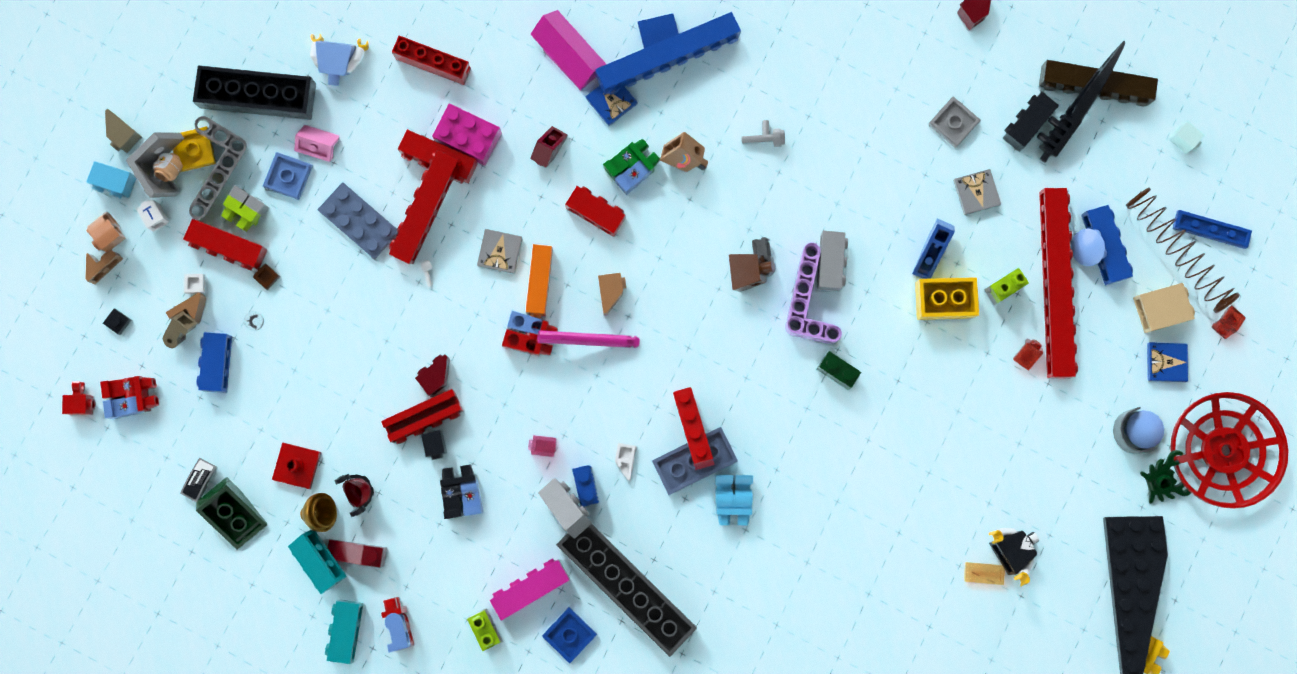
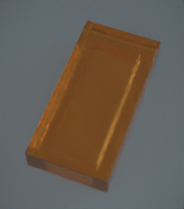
[964,562,1005,585]

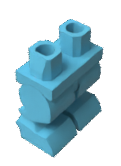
[715,475,753,525]

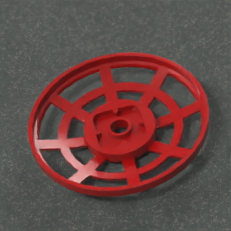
[1170,392,1289,509]

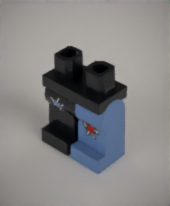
[440,464,484,519]

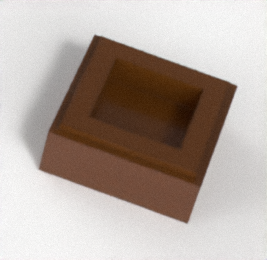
[252,263,281,290]

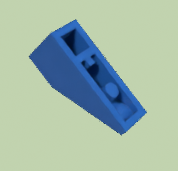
[912,218,955,279]

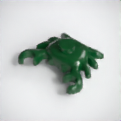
[1140,450,1193,504]

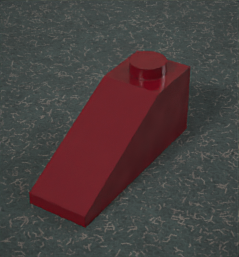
[328,539,388,568]

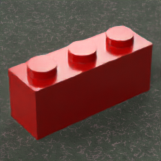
[565,186,626,237]

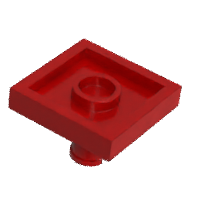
[272,442,321,490]

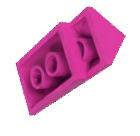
[530,10,606,91]

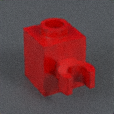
[62,381,96,416]

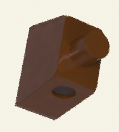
[728,254,775,292]

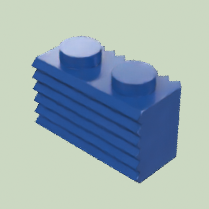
[572,465,600,507]

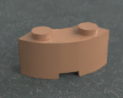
[86,211,126,253]

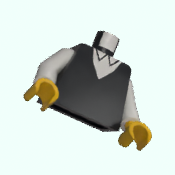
[988,528,1040,587]

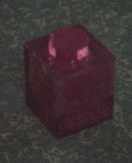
[528,435,557,458]

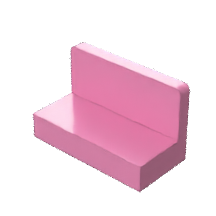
[294,125,340,162]

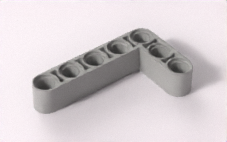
[189,116,247,220]

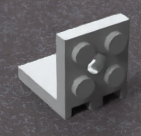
[126,132,184,198]

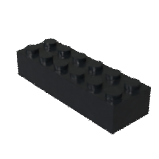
[192,65,316,120]

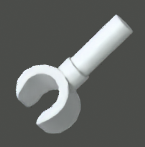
[420,259,433,287]

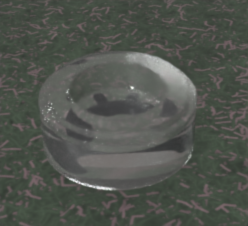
[243,311,264,331]

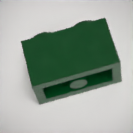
[816,351,862,390]

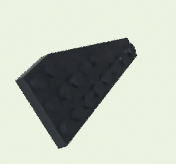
[1103,516,1168,674]

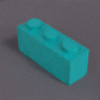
[287,530,347,594]
[324,599,363,664]

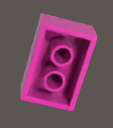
[432,103,502,166]

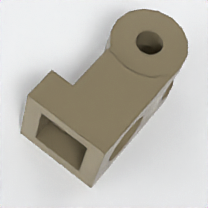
[162,311,198,349]

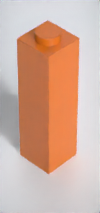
[525,244,553,319]

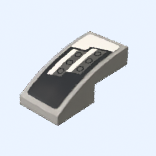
[180,457,217,502]

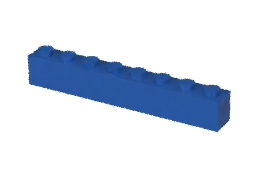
[595,12,741,95]

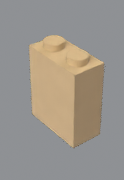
[1133,283,1195,334]

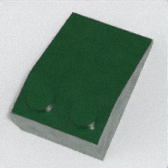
[196,477,267,550]

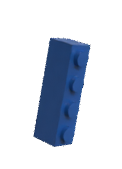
[1081,204,1133,286]

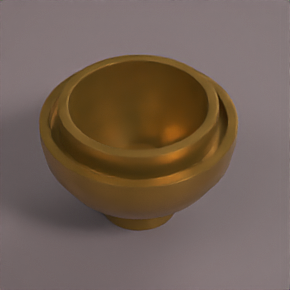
[300,493,337,532]

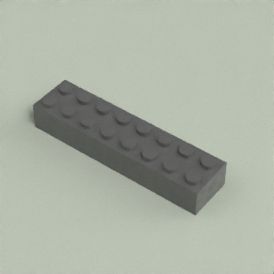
[556,524,697,657]

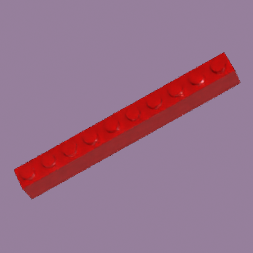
[1039,188,1078,379]

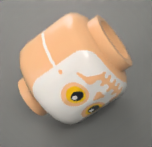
[153,153,183,182]

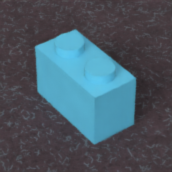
[86,161,136,199]

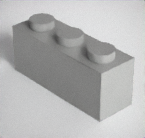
[817,230,848,291]
[538,478,592,539]

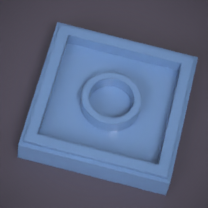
[262,152,313,200]

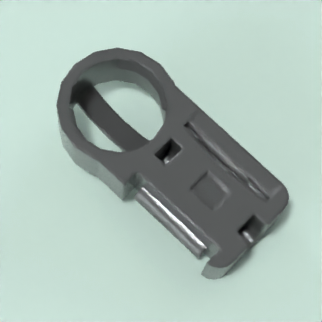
[752,237,776,277]

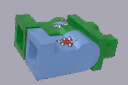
[603,139,660,196]

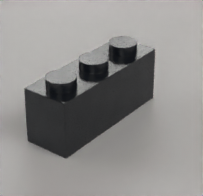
[1002,91,1059,152]

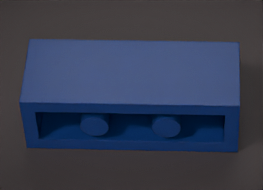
[196,332,232,393]

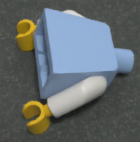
[310,33,369,86]

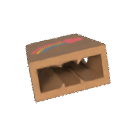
[660,132,708,172]

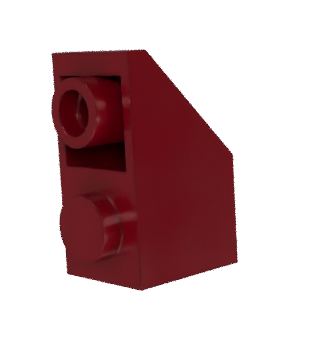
[957,0,991,30]
[415,354,450,397]

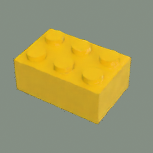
[915,277,979,320]

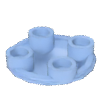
[1071,229,1107,266]
[1124,410,1164,449]

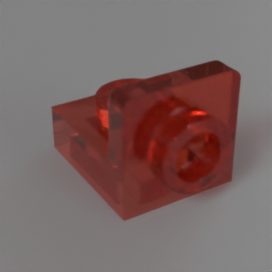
[1211,305,1246,339]
[1013,338,1043,371]

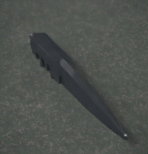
[1037,40,1126,163]

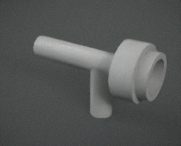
[741,120,785,147]

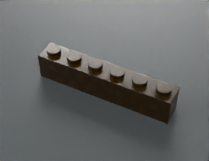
[1038,59,1158,107]

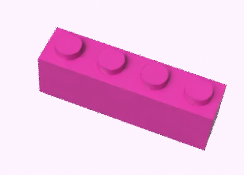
[489,558,570,621]

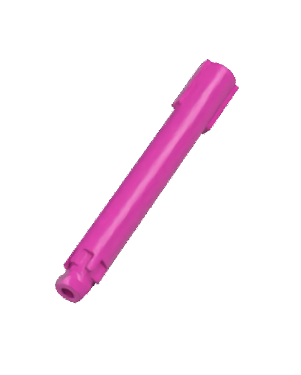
[537,330,640,348]

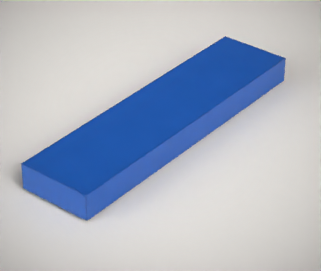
[1172,210,1252,249]

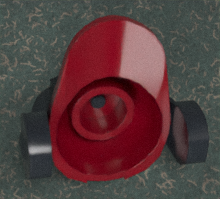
[334,473,374,517]

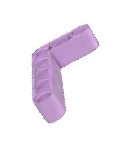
[785,242,842,344]

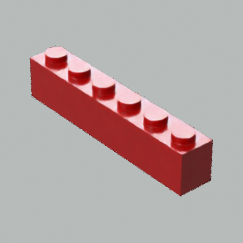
[389,150,462,264]

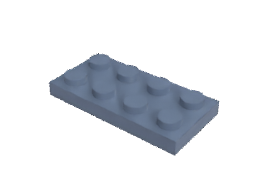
[317,182,398,260]
[652,427,738,496]

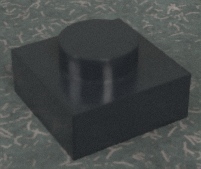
[102,308,132,335]

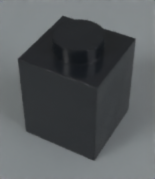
[421,430,447,460]

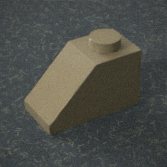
[105,108,142,153]

